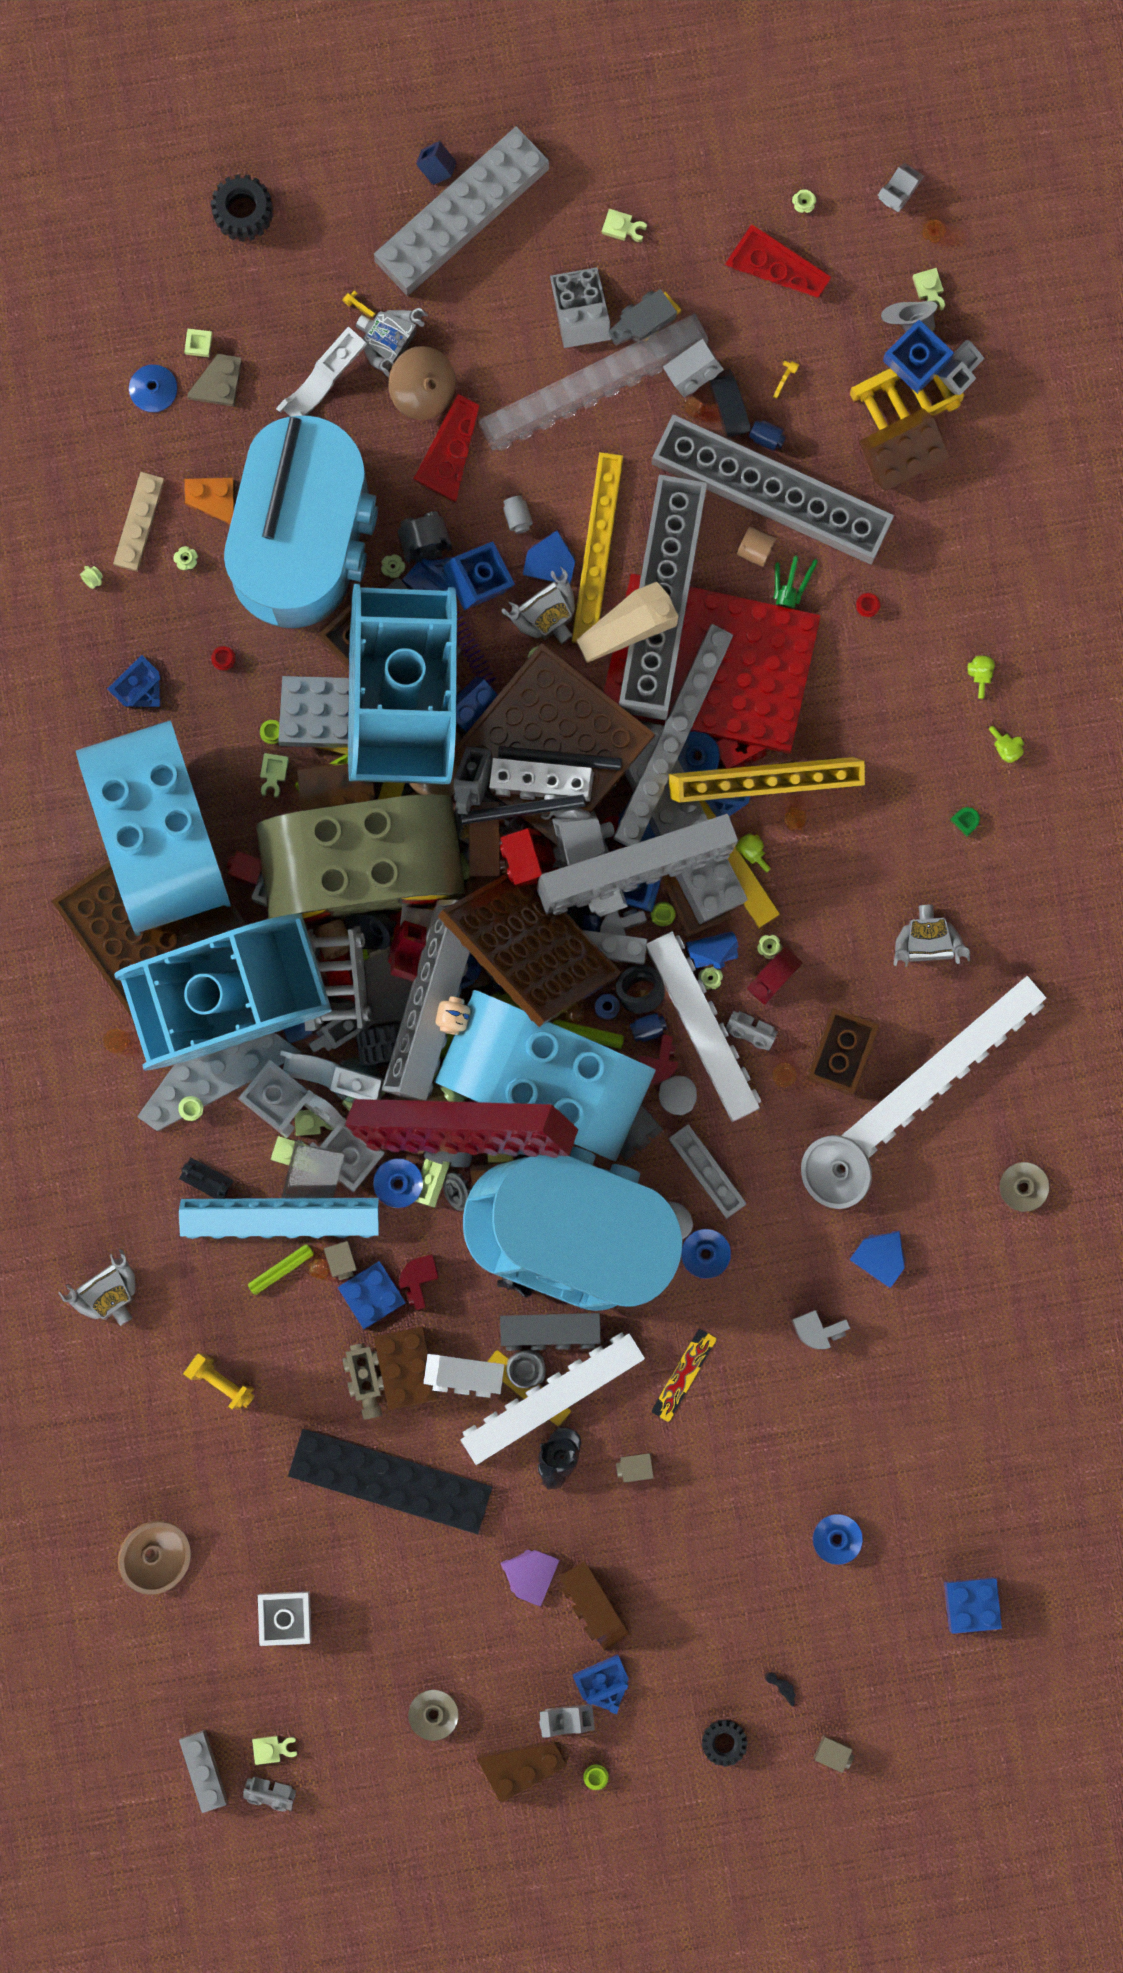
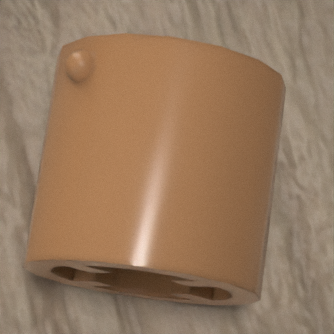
[737,527,776,567]
[314,920,350,960]

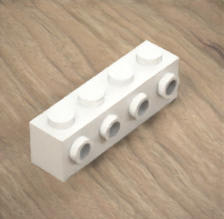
[490,758,594,802]

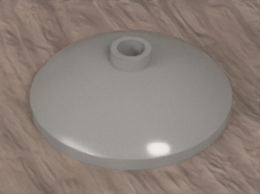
[801,1135,872,1209]

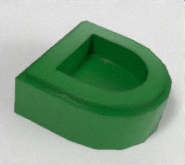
[950,807,980,837]

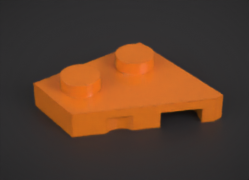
[185,478,234,525]

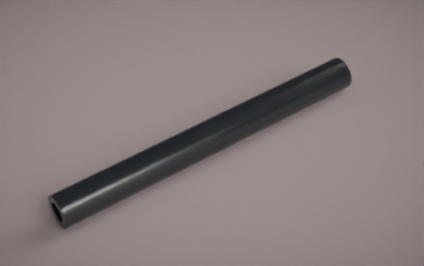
[262,417,302,540]
[498,746,622,771]
[461,794,586,825]

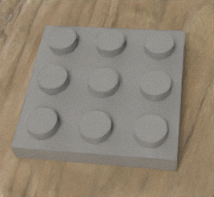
[279,676,349,748]

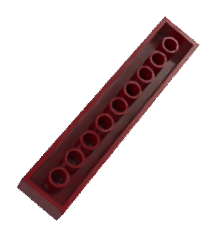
[345,1099,579,1158]

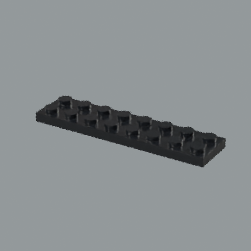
[288,1429,493,1535]

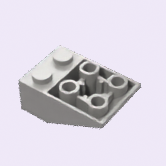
[550,268,611,348]

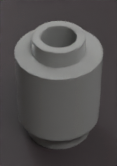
[503,496,533,534]

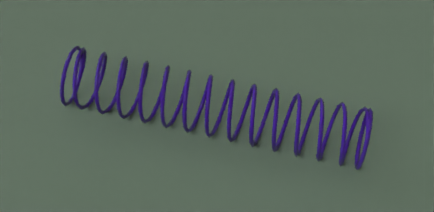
[457,611,496,684]

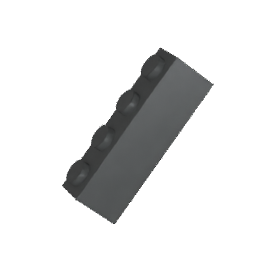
[500,1313,600,1351]

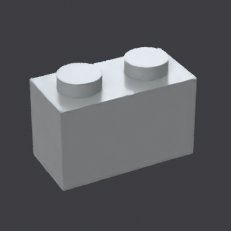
[663,339,724,398]

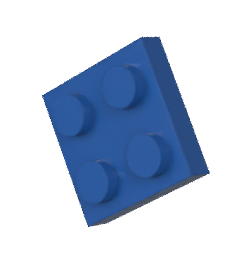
[337,1261,406,1329]

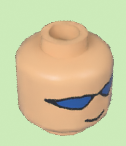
[435,997,471,1035]

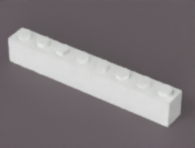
[646,932,761,1122]
[461,1332,645,1465]

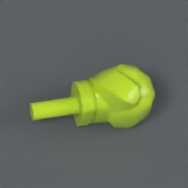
[968,656,995,699]
[989,726,1024,763]
[736,834,771,873]

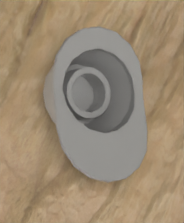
[881,301,937,332]

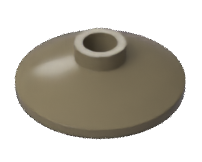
[999,1162,1049,1212]
[408,1690,458,1741]

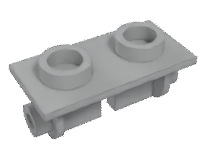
[726,1011,778,1051]
[243,1777,296,1811]

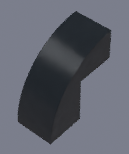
[708,369,751,438]

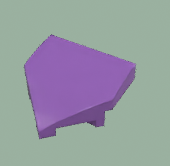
[501,1550,559,1607]

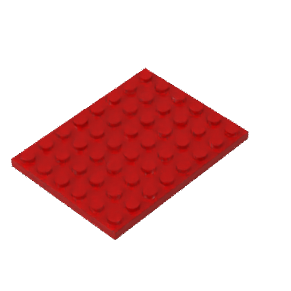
[603,573,821,754]

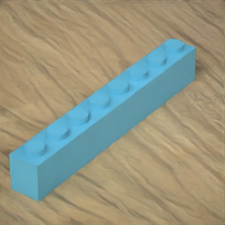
[179,1198,379,1239]

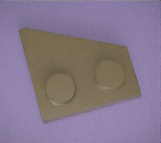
[187,354,242,407]

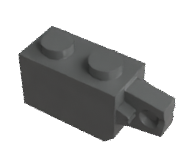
[608,289,677,346]
[454,747,492,815]
[308,1005,376,1052]

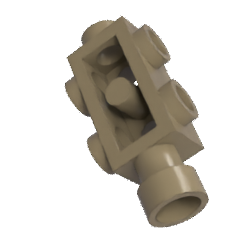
[342,1343,384,1420]

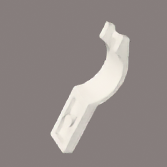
[276,327,367,417]
[280,1050,385,1100]

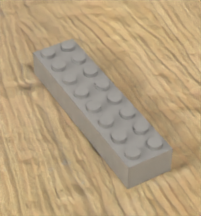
[374,127,549,297]
[624,724,748,925]
[536,814,738,915]
[382,900,471,1101]

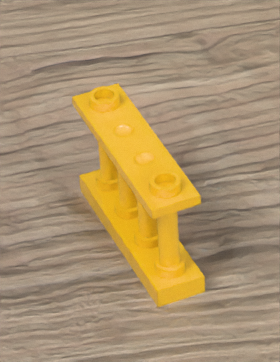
[850,368,964,430]
[183,1353,255,1409]

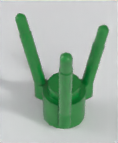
[773,556,818,609]

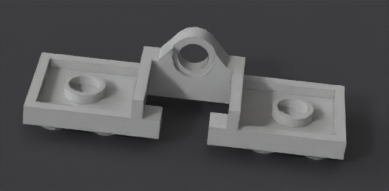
[238,1060,384,1192]

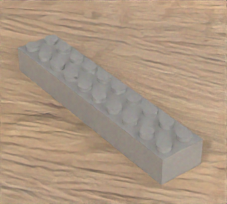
[652,415,894,565]
[619,475,707,720]

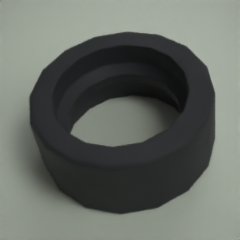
[616,965,665,1013]

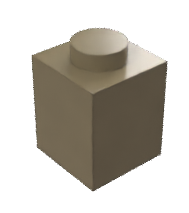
[324,1241,357,1281]
[616,1453,653,1482]
[813,1735,854,1773]

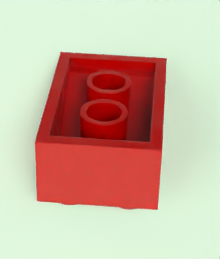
[500,828,559,886]

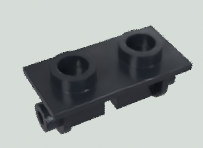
[179,1157,233,1199]

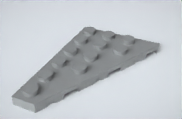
[137,1033,302,1131]

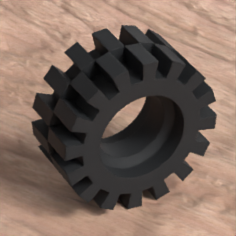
[702,1719,747,1767]

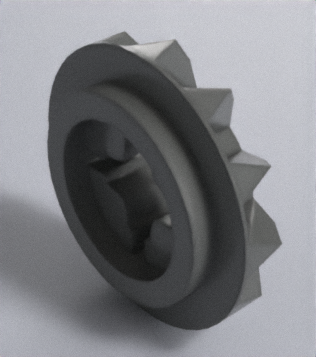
[443,1172,471,1211]

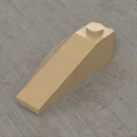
[577,582,678,663]

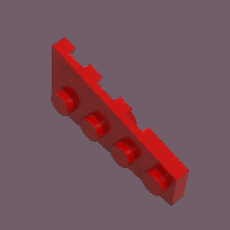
[725,224,832,299]
[413,394,479,503]

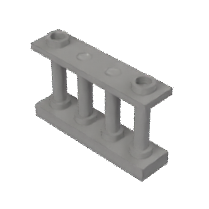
[305,926,372,1031]

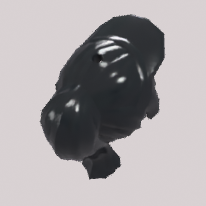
[538,1428,581,1490]

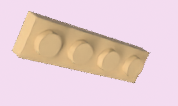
[113,472,165,572]

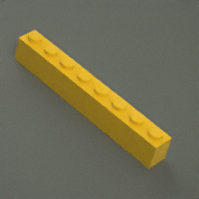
[669,757,865,802]

